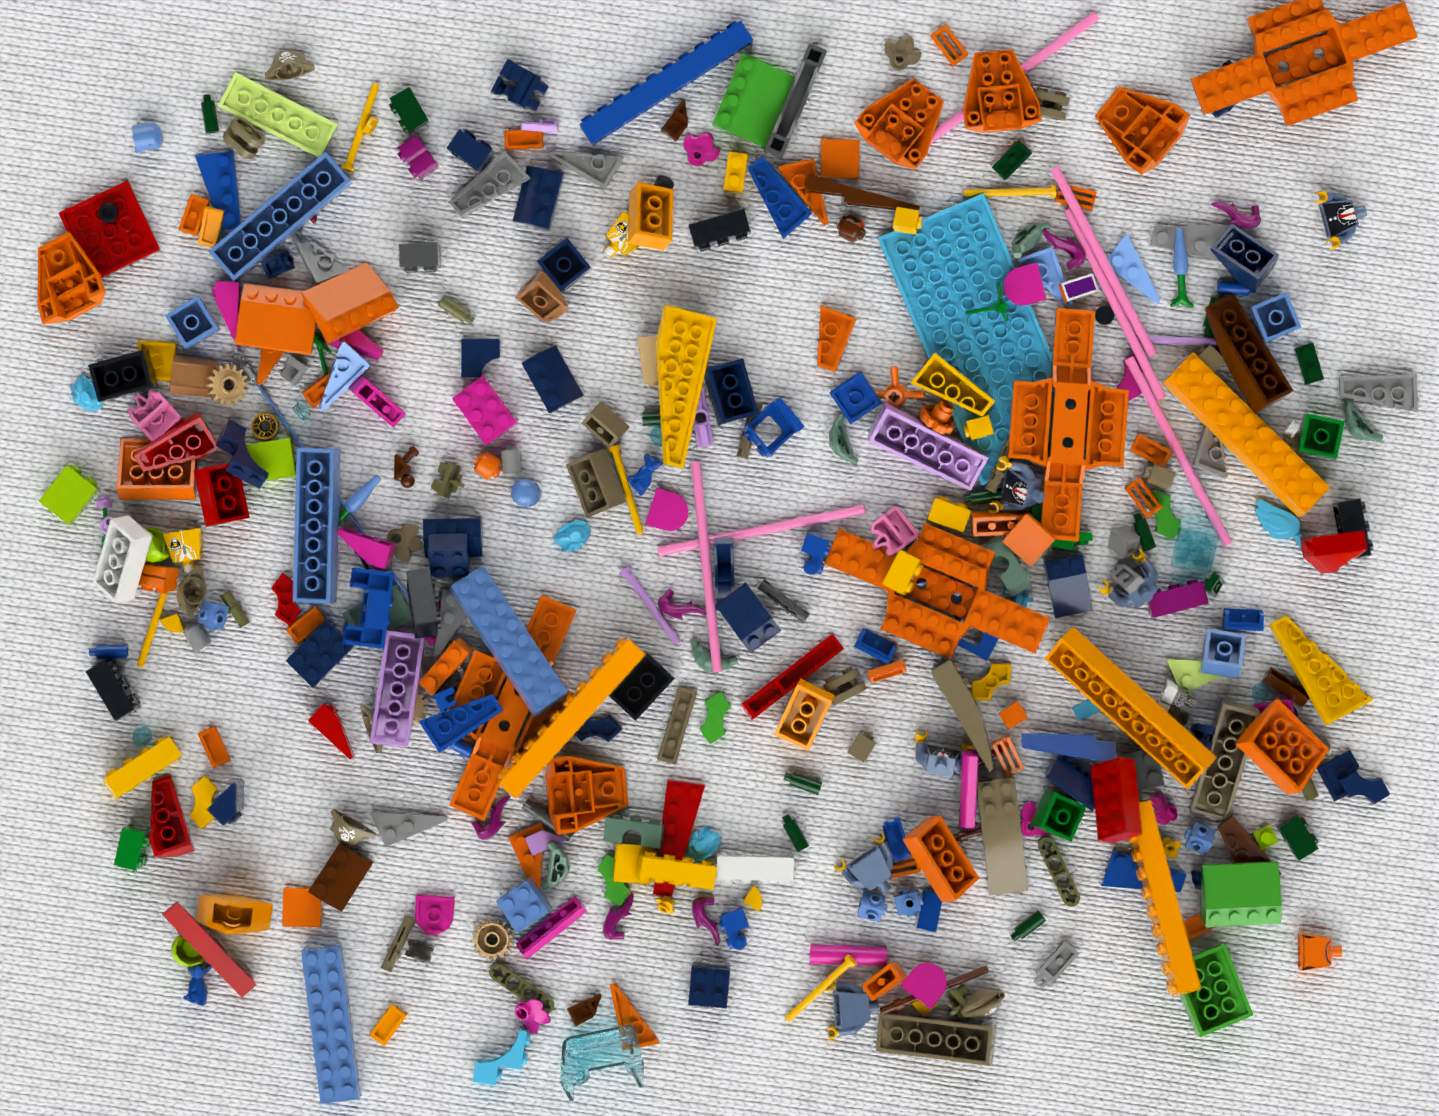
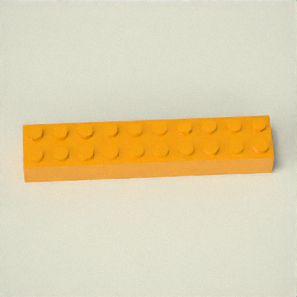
[1162,352,1330,518]
[1044,627,1217,789]
[497,637,646,799]
[1127,800,1201,997]

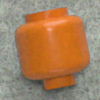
[473,451,502,480]

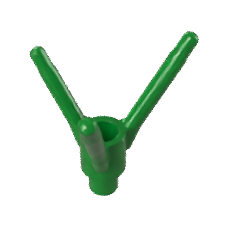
[965,282,1009,321]
[314,331,331,376]

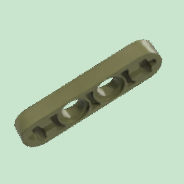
[1038,837,1080,907]
[489,963,554,1013]

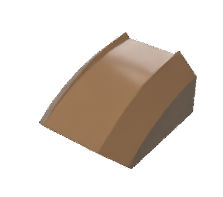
[515,270,569,323]
[170,355,219,398]

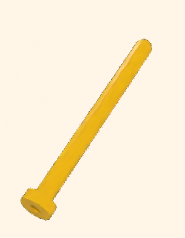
[341,83,379,172]
[963,184,1056,198]
[607,444,644,535]
[137,591,169,668]
[785,954,857,1022]

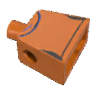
[1298,932,1342,971]

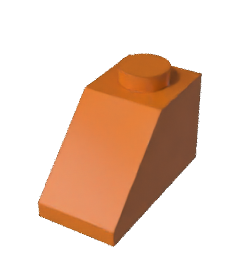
[861,962,907,1001]

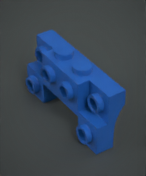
[342,567,394,649]

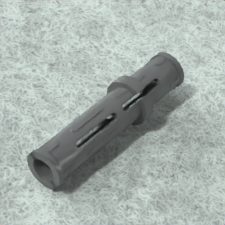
[757,579,810,623]
[521,798,575,842]

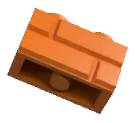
[138,563,179,594]

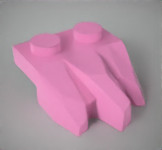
[127,390,184,442]
[870,505,920,556]

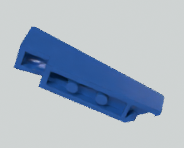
[1022,733,1116,762]

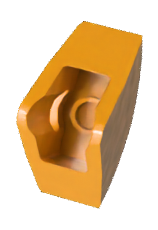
[196,894,273,934]

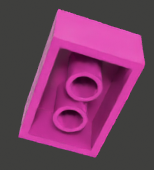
[452,376,518,446]

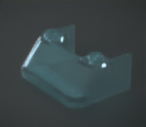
[560,1025,644,1101]

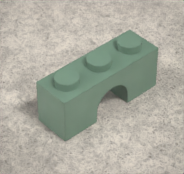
[981,535,1032,597]
[603,814,665,849]

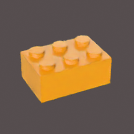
[628,182,674,251]
[774,679,835,751]

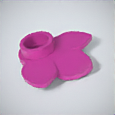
[684,132,720,167]
[1147,791,1178,825]
[1020,801,1049,837]
[515,999,551,1034]

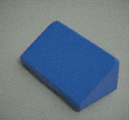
[917,890,942,932]

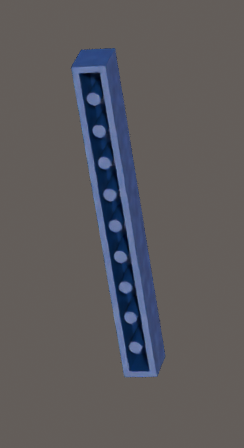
[579,21,753,146]

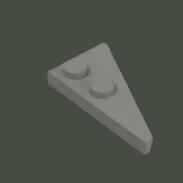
[547,151,624,190]
[290,230,350,285]
[1192,425,1228,479]
[434,589,467,657]
[371,812,447,847]

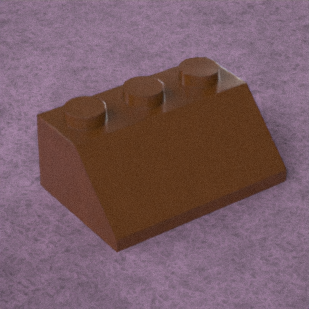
[308,843,373,912]

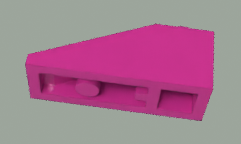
[212,281,241,340]
[322,330,383,361]
[348,375,406,428]
[337,527,397,570]

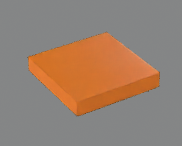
[820,139,859,179]
[1002,512,1056,567]
[282,887,322,927]

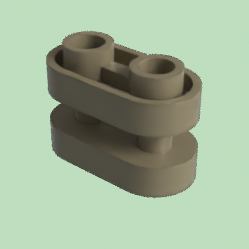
[1033,87,1070,121]
[223,116,265,159]
[823,666,867,706]

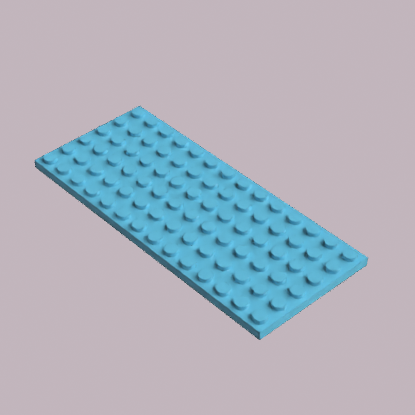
[877,193,1085,485]

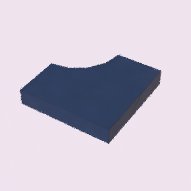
[461,339,500,378]
[1316,750,1359,802]

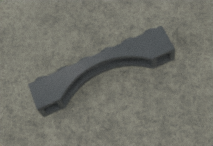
[764,43,827,159]

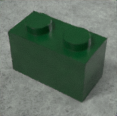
[389,87,430,133]
[1276,815,1319,861]

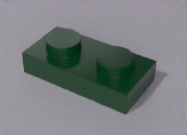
[991,140,1032,181]
[1294,343,1324,385]
[1203,572,1225,598]

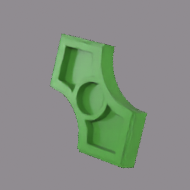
[1146,489,1181,540]
[699,691,731,744]
[597,854,630,906]

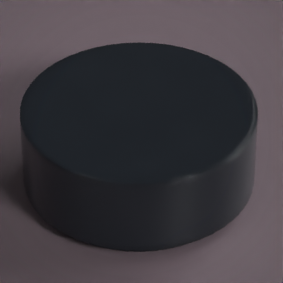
[654,175,674,189]
[99,203,119,223]
[1095,306,1115,325]

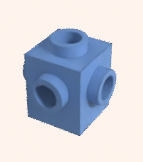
[197,600,229,631]
[1184,822,1216,855]
[893,888,924,917]
[857,890,888,922]

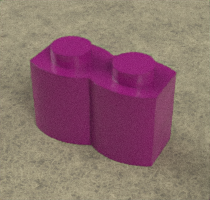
[397,134,439,180]

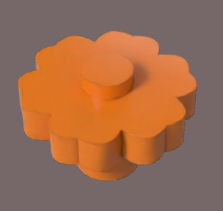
[918,400,956,435]

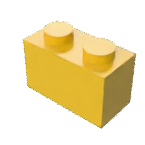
[724,151,748,194]
[926,496,971,533]
[882,550,923,595]

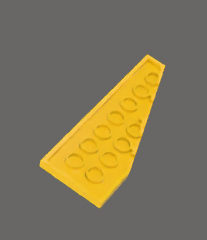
[656,305,717,468]

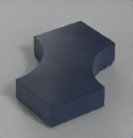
[575,715,622,742]
[1339,771,1390,804]

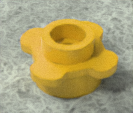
[1162,837,1181,859]
[655,896,675,914]

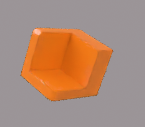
[999,701,1028,730]

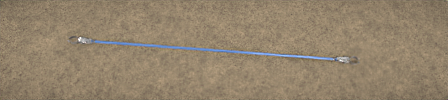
[233,349,466,680]

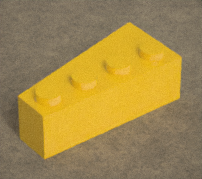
[636,851,717,890]

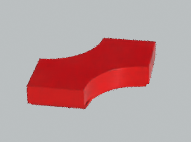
[271,573,302,626]

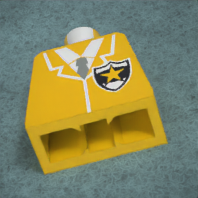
[603,211,640,258]
[163,528,202,574]

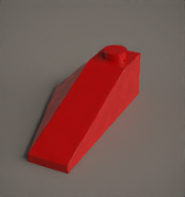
[134,411,220,471]
[1300,531,1367,574]
[149,775,195,858]

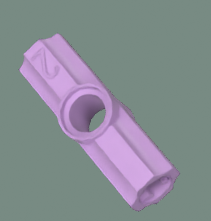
[694,388,714,448]

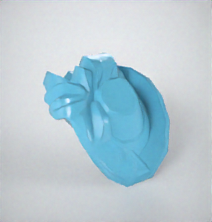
[70,374,103,411]
[553,520,591,552]
[687,826,722,863]

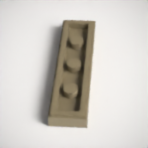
[657,686,697,765]

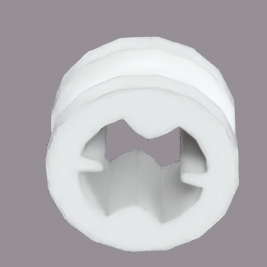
[1284,419,1301,438]

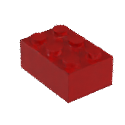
[194,463,250,527]

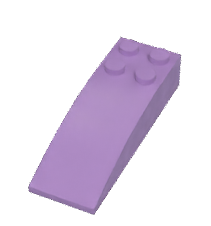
[867,402,988,491]
[370,631,425,748]

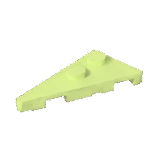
[1166,659,1243,694]

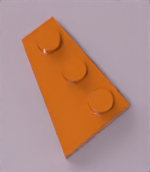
[817,305,857,373]

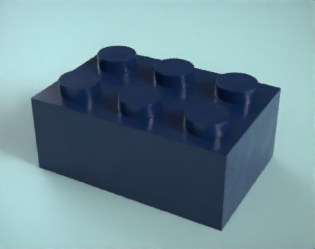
[286,619,356,688]

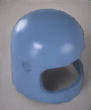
[132,123,163,153]
[511,479,541,507]

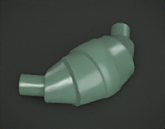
[1011,221,1051,259]
[1345,400,1383,442]
[828,414,859,465]
[690,638,738,673]
[541,840,570,890]

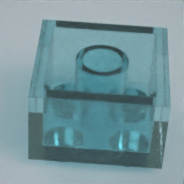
[1170,527,1219,573]

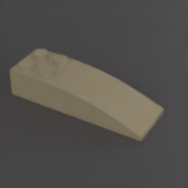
[930,659,994,772]
[1190,698,1260,821]
[976,777,1028,896]
[876,1013,997,1066]

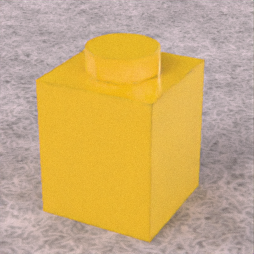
[893,207,923,235]
[963,415,994,440]

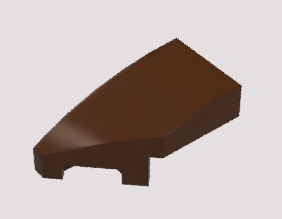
[661,100,688,142]
[567,993,602,1026]

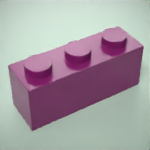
[1147,579,1209,618]

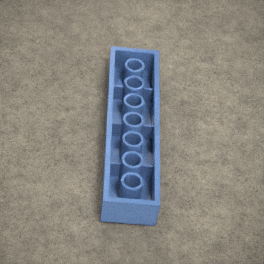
[209,152,353,282]
[293,448,340,603]
[450,566,568,717]
[301,944,361,1104]

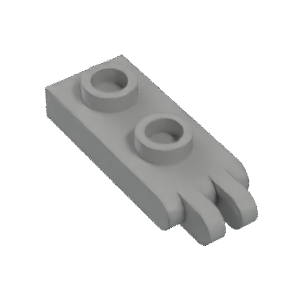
[1110,563,1144,594]
[1033,940,1080,989]

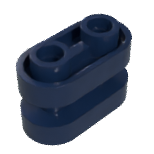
[1190,723,1216,750]

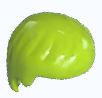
[145,528,170,563]
[171,934,204,967]

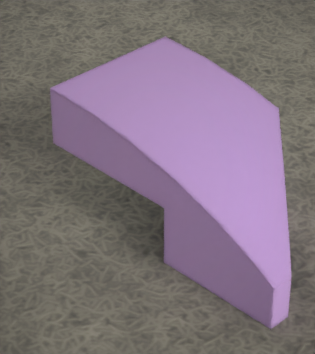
[525,830,565,855]

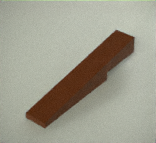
[804,175,920,211]

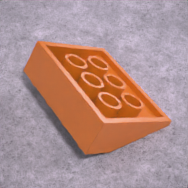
[301,262,399,344]
[235,283,317,355]
[116,438,197,500]
[1236,698,1329,795]

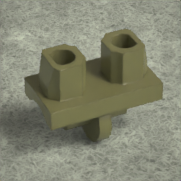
[431,462,465,499]
[945,985,974,1020]

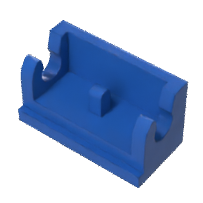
[1223,608,1264,631]
[854,628,897,664]
[433,685,457,713]
[882,817,911,862]

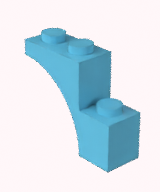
[473,1028,531,1085]

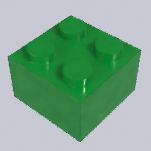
[1296,413,1345,460]
[1030,789,1086,842]
[113,825,151,871]

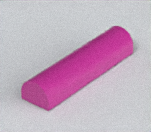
[959,749,978,828]
[516,896,587,959]
[810,944,887,966]

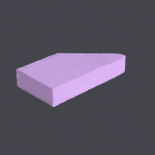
[521,119,559,133]

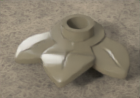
[884,35,922,71]
[387,524,424,562]

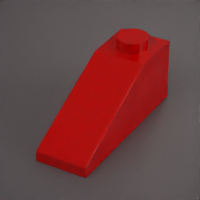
[308,703,355,759]

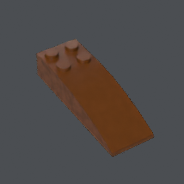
[1205,293,1294,414]

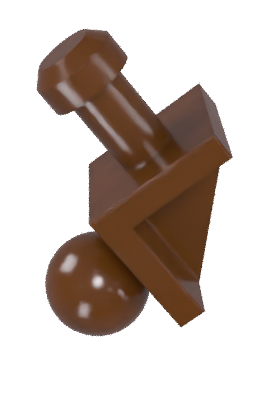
[394,446,419,488]

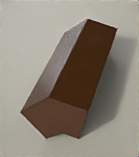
[1261,667,1309,707]

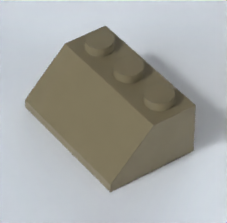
[566,448,627,518]

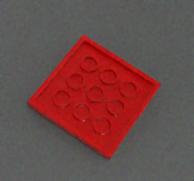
[59,180,161,278]

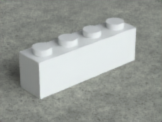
[717,855,794,884]

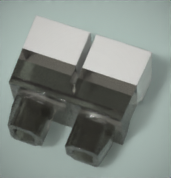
[1157,679,1197,724]

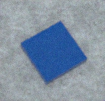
[829,371,882,424]

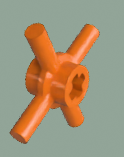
[875,366,925,410]

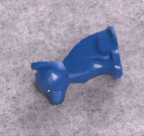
[627,453,663,496]
[183,964,211,1005]

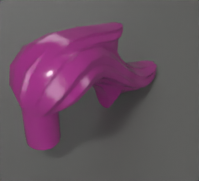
[1211,202,1261,229]
[1043,229,1085,269]
[658,589,707,620]
[472,796,511,840]
[602,892,634,940]
[692,897,720,946]

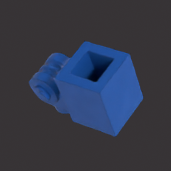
[801,533,831,575]
[719,907,749,950]

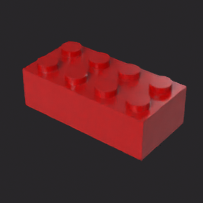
[1091,757,1142,843]

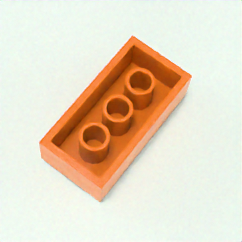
[903,815,980,902]

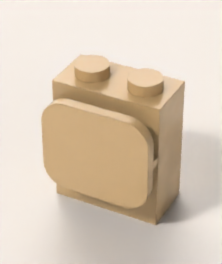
[637,335,658,387]

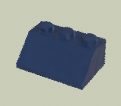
[513,166,564,231]
[521,345,584,414]
[704,358,759,426]
[423,518,483,558]
[1044,755,1095,812]
[206,779,244,826]

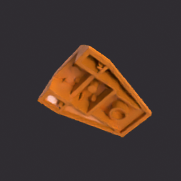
[1095,87,1191,175]
[37,232,106,325]
[545,755,628,834]

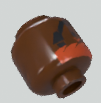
[837,214,866,243]

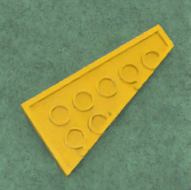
[1268,615,1373,726]

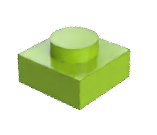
[1252,824,1279,850]

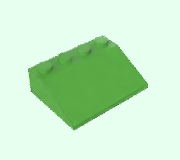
[713,53,795,148]
[1200,861,1282,927]
[1180,943,1253,1037]

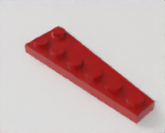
[653,780,705,897]

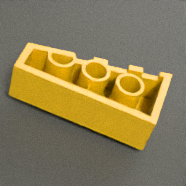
[911,352,995,416]
[103,736,182,801]

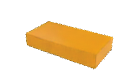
[198,206,225,248]
[369,1004,407,1046]

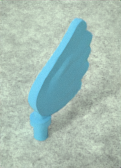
[1255,498,1305,548]

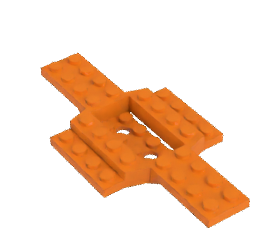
[1190,0,1418,127]
[1008,308,1129,541]
[824,523,1051,659]
[449,595,577,821]

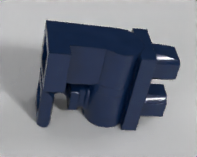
[490,59,549,111]

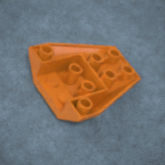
[963,49,1042,133]
[854,78,944,170]

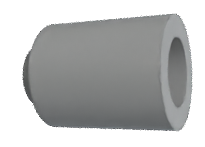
[500,446,522,474]
[183,622,211,653]

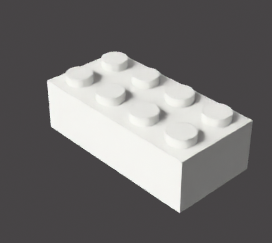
[93,515,152,604]

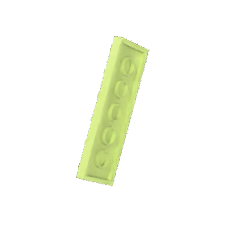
[218,72,338,158]

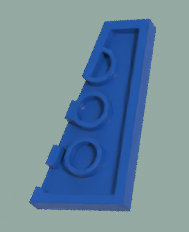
[195,151,241,230]
[747,156,812,239]
[419,694,504,753]
[1101,849,1187,892]

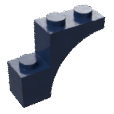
[216,420,269,489]
[714,537,734,610]

